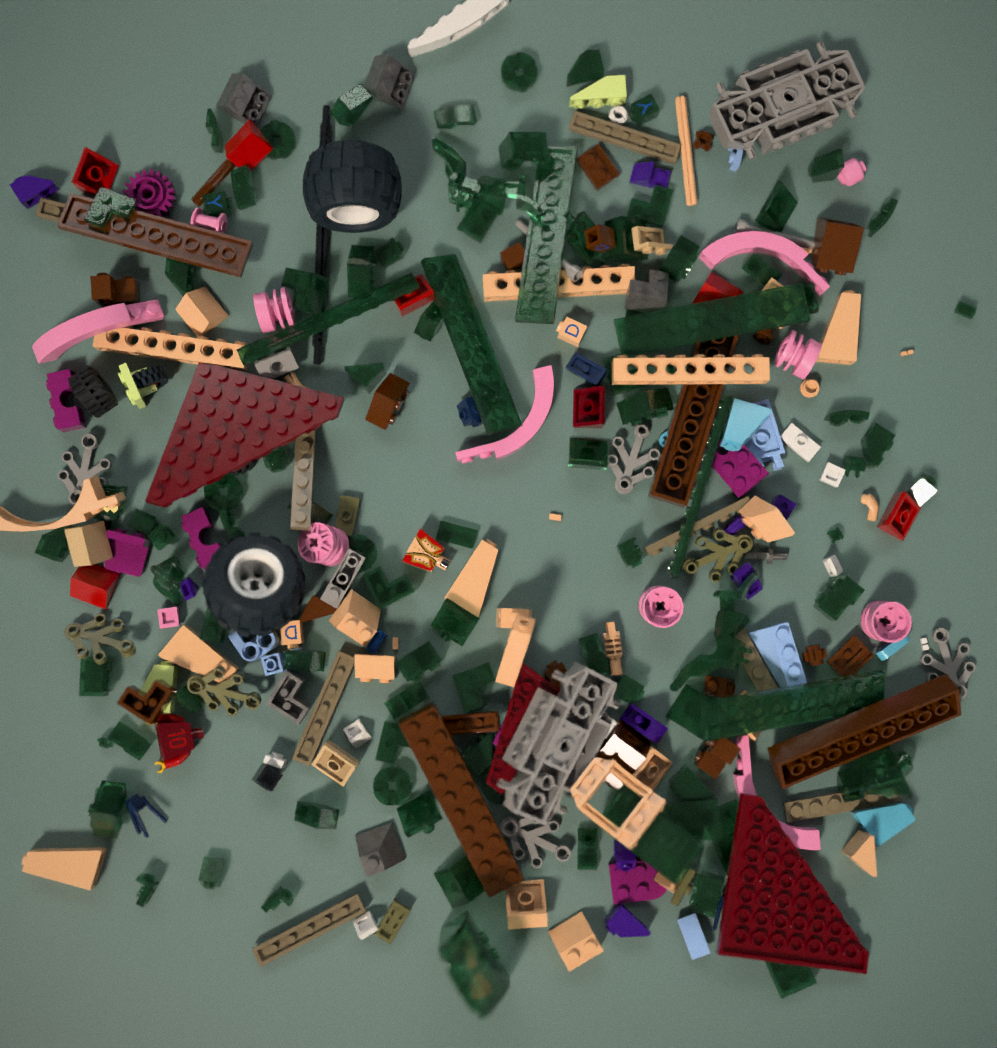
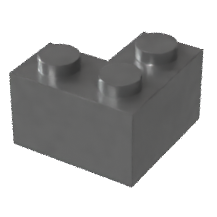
[625,270,668,316]
[265,668,312,725]

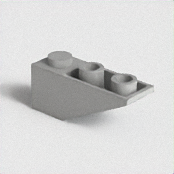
[320,549,366,609]

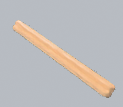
[675,96,697,206]

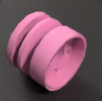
[253,287,296,333]
[774,329,822,380]
[297,522,349,567]
[638,585,683,628]
[860,601,911,642]

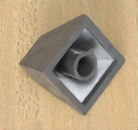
[355,822,405,877]

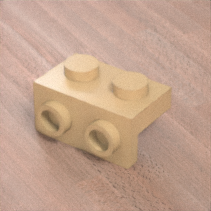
[632,226,673,255]

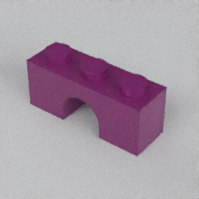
[46,369,86,432]
[181,507,222,570]

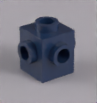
[457,395,488,427]

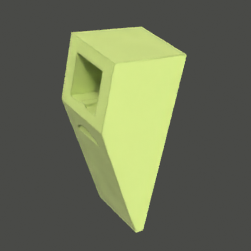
[569,75,627,109]

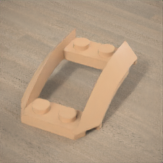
[570,758,666,849]

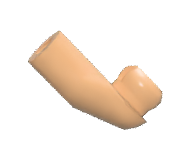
[861,494,879,521]

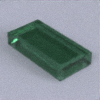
[436,521,478,549]

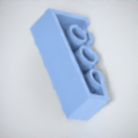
[747,622,811,703]

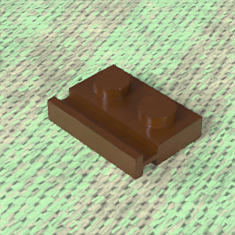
[576,144,620,191]
[826,635,874,682]

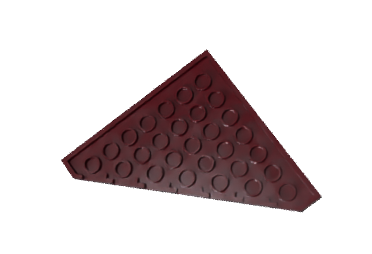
[145,362,344,508]
[716,793,869,974]

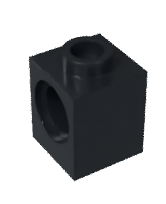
[251,763,283,792]

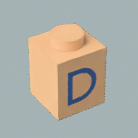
[556,317,587,347]
[281,620,304,649]

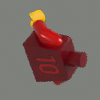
[148,713,204,773]

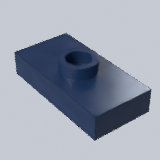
[565,352,608,387]

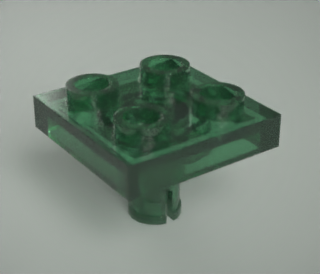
[430,598,480,646]
[396,790,443,838]

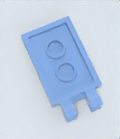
[745,399,785,471]

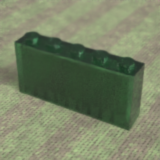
[595,785,706,887]

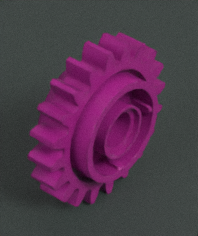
[122,169,176,217]

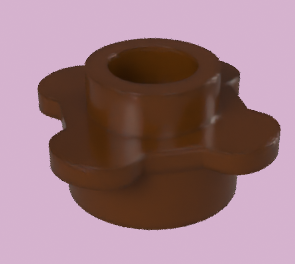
[693,131,714,151]
[753,327,774,345]

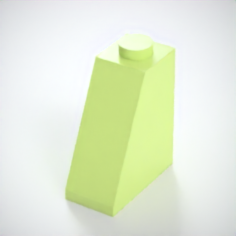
[141,661,178,713]

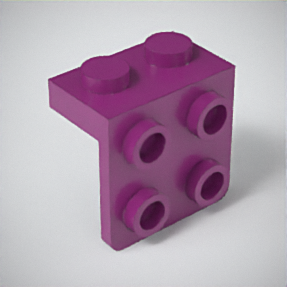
[104,528,151,577]

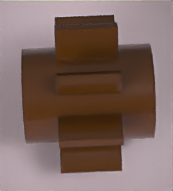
[802,644,827,666]

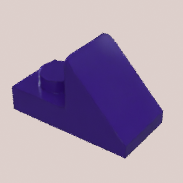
[629,162,671,191]
[730,562,763,600]

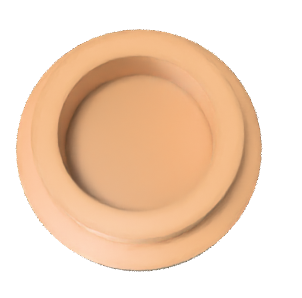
[800,379,820,398]

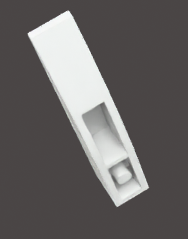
[408,0,509,57]

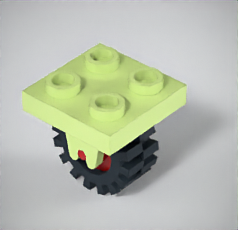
[118,363,168,409]

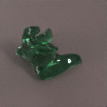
[151,555,184,606]

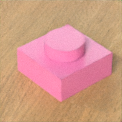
[157,607,181,629]

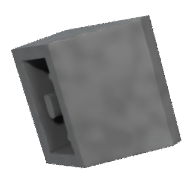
[362,54,415,108]
[216,73,272,126]

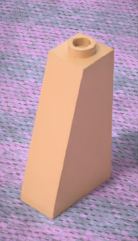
[816,290,861,365]
[445,539,498,619]
[495,614,536,687]
[158,625,240,683]
[22,847,107,890]

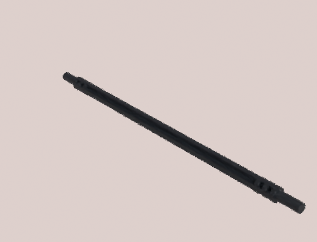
[312,105,331,365]

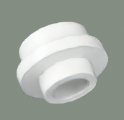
[609,106,628,125]

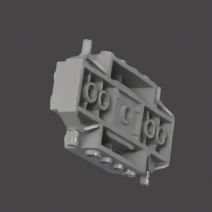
[709,41,866,160]
[497,662,620,826]

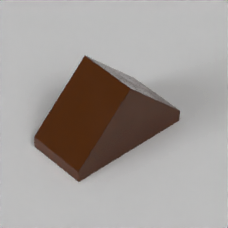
[299,595,337,623]

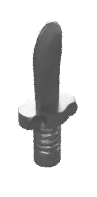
[744,548,787,564]

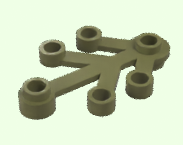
[681,528,753,583]
[64,614,136,664]
[187,665,261,716]

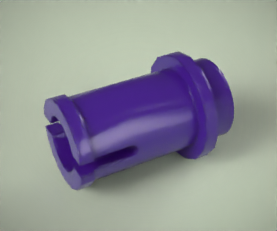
[722,515,745,535]

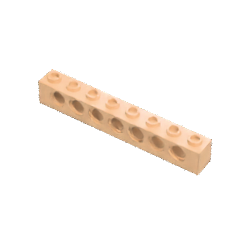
[483,264,635,302]
[92,326,251,372]
[612,354,770,385]

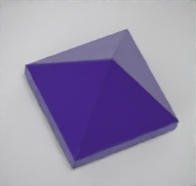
[179,578,199,601]

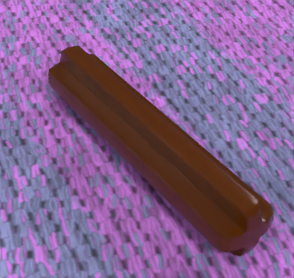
[191,159,234,206]

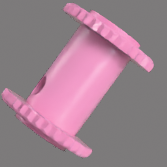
[190,207,227,234]

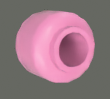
[836,158,866,187]

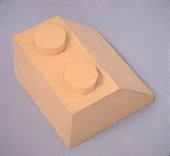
[739,496,795,542]
[329,589,381,647]
[355,654,397,683]
[505,879,548,930]
[548,911,603,972]

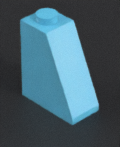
[720,398,772,452]
[850,802,916,847]

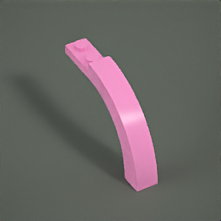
[699,231,830,296]
[32,299,164,364]
[455,365,554,464]
[733,734,821,850]

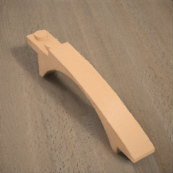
[0,475,126,532]

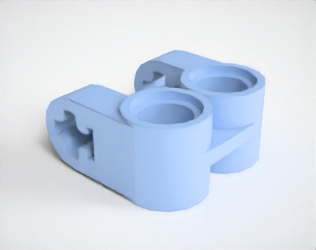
[228,630,279,661]

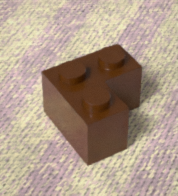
[90,273,141,308]
[365,373,410,430]
[117,679,177,725]
[694,732,741,779]

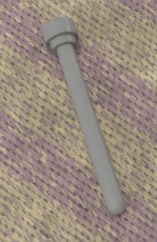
[515,219,584,282]
[734,219,815,249]

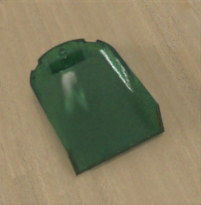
[438,910,510,1020]

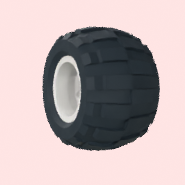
[303,140,402,233]
[203,533,306,637]

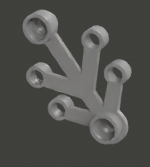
[606,423,660,494]
[57,434,112,506]
[920,628,976,701]
[500,817,571,868]

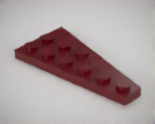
[486,663,560,794]

